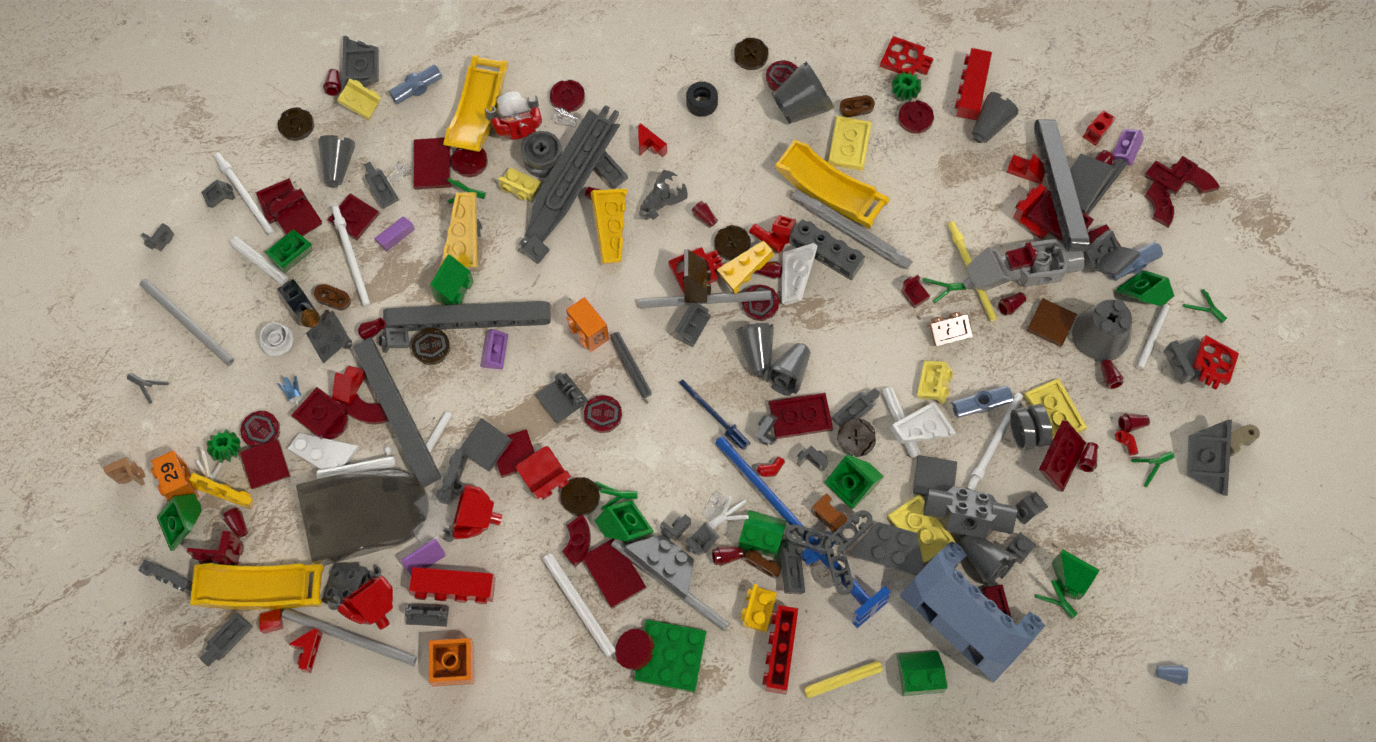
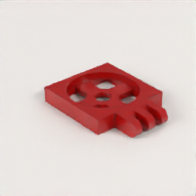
[880,36,934,75]
[668,247,724,294]
[1192,335,1239,390]

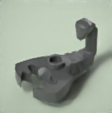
[639,170,688,220]

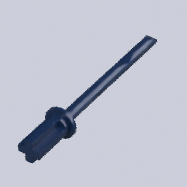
[679,379,751,450]

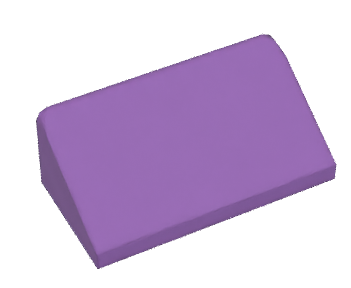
[1112,129,1144,166]
[374,216,415,252]
[480,329,508,370]
[401,539,446,575]

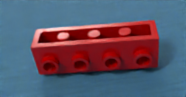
[954,48,992,121]
[409,567,496,604]
[762,605,799,695]

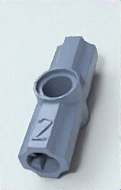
[389,64,443,104]
[1109,242,1163,281]
[952,386,1013,418]

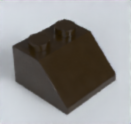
[684,249,711,303]

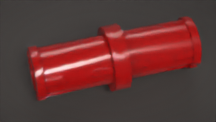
[749,223,785,254]

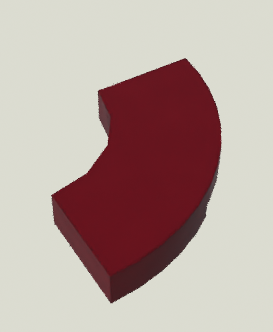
[1170,164,1220,194]
[1144,180,1174,228]
[340,394,389,425]
[562,514,591,568]

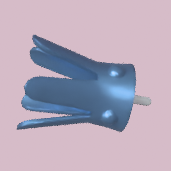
[277,376,303,405]

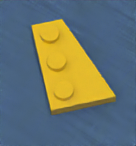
[717,241,774,294]
[189,473,254,509]

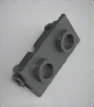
[405,604,449,627]

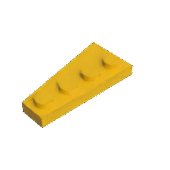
[590,188,627,264]
[440,192,478,267]

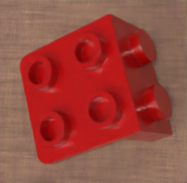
[1013,184,1048,239]
[516,446,571,500]

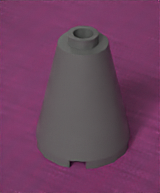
[972,92,1019,143]
[318,135,355,188]
[736,323,774,377]
[764,343,811,396]
[959,534,1016,587]

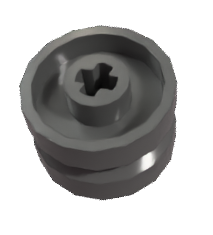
[521,131,562,178]
[1010,403,1053,451]

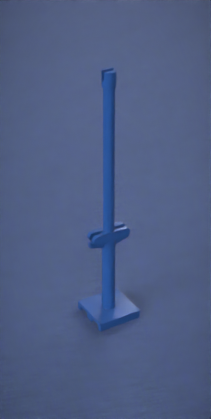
[715,436,891,629]

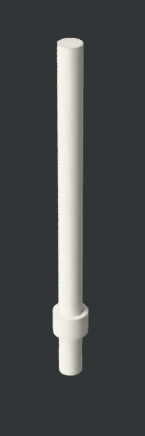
[214,152,275,236]
[331,205,370,307]
[966,393,1023,491]

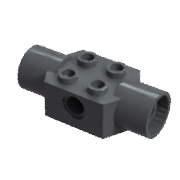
[923,487,1017,539]

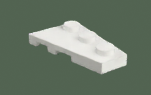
[782,243,818,305]
[889,402,956,444]
[288,433,360,480]

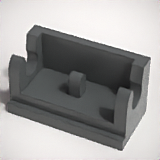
[675,303,711,347]

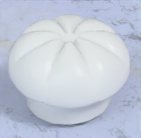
[496,91,528,117]
[260,322,294,357]

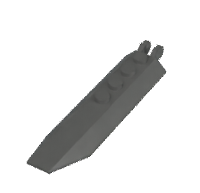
[525,105,620,242]

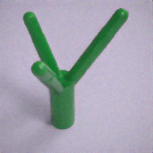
[447,178,486,203]
[923,278,966,303]
[1183,289,1227,323]
[1131,451,1175,487]
[595,481,638,510]
[1035,580,1078,619]

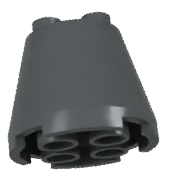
[772,61,834,124]
[1072,300,1132,362]

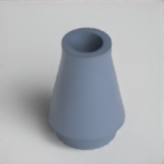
[1156,665,1188,686]

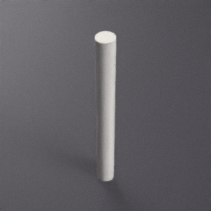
[1136,304,1170,370]
[406,411,452,481]

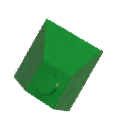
[1115,270,1175,306]
[824,454,884,509]
[157,494,202,551]
[594,500,654,541]
[1052,549,1100,600]

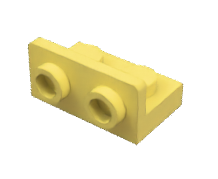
[337,79,381,120]
[498,167,542,202]
[917,361,953,404]

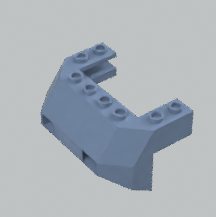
[900,541,1046,683]

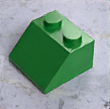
[430,254,474,305]
[738,510,787,559]
[897,651,948,696]

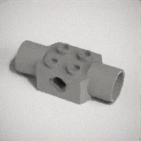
[1000,239,1084,287]

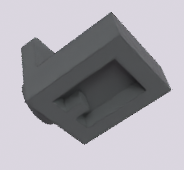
[202,180,235,208]
[379,328,410,353]
[660,514,691,542]
[1006,532,1036,564]

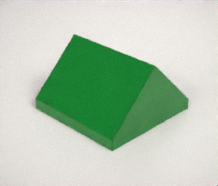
[264,229,313,273]

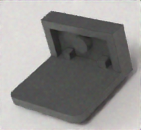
[1083,230,1140,276]
[1163,339,1209,384]

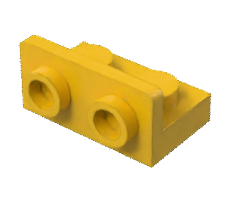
[740,584,777,633]

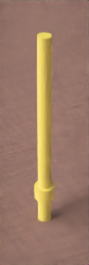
[948,221,997,321]

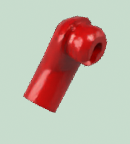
[1115,430,1139,456]
[757,456,785,477]

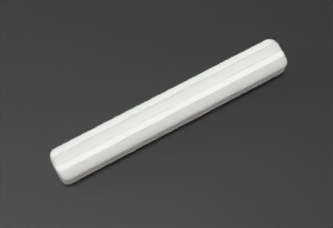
[230,237,289,285]
[882,387,921,458]
[317,456,396,482]

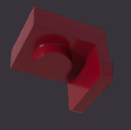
[1005,242,1037,271]
[901,275,930,308]

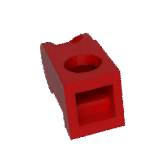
[1082,110,1116,146]

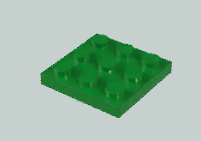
[634,620,707,693]

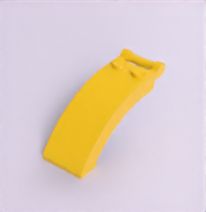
[443,55,508,152]
[775,139,890,229]
[190,563,324,610]

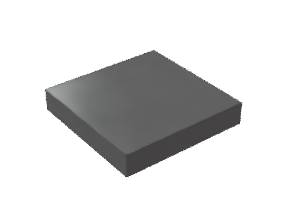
[459,418,512,472]
[913,455,957,496]

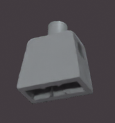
[963,247,1012,291]

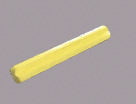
[804,661,883,698]

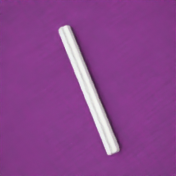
[543,553,615,657]

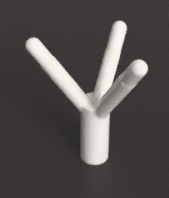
[195,451,224,495]
[708,496,749,529]

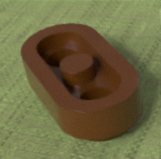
[839,95,875,117]
[314,284,351,311]
[742,549,781,579]

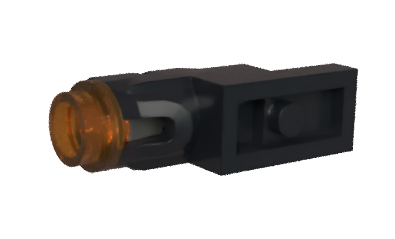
[278,279,320,328]

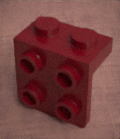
[269,188,322,236]
[187,531,244,566]

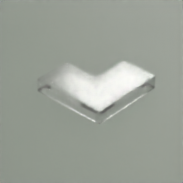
[411,490,454,546]

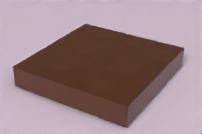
[1026,298,1077,347]

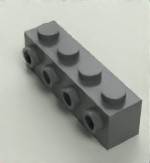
[789,219,865,281]

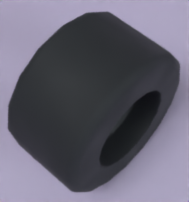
[686,81,718,117]

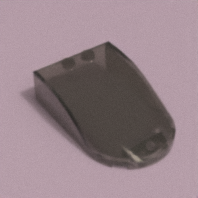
[296,468,429,566]

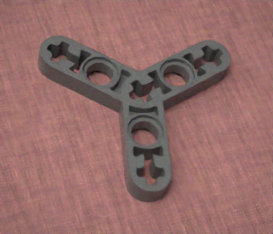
[786,510,872,595]

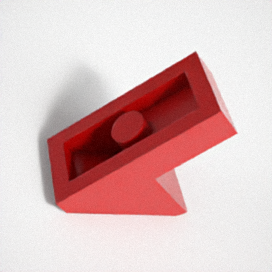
[638,123,667,158]
[1006,154,1045,184]
[771,215,796,244]
[332,365,366,405]
[289,628,323,673]

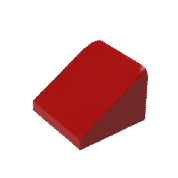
[260,609,284,634]

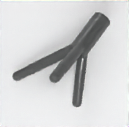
[127,373,169,404]

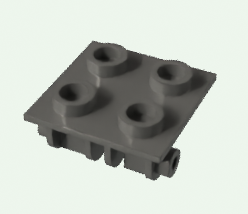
[306,310,352,363]
[535,373,589,423]
[322,563,368,604]

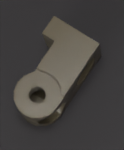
[1230,424,1260,457]

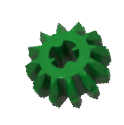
[891,71,922,102]
[206,429,241,463]

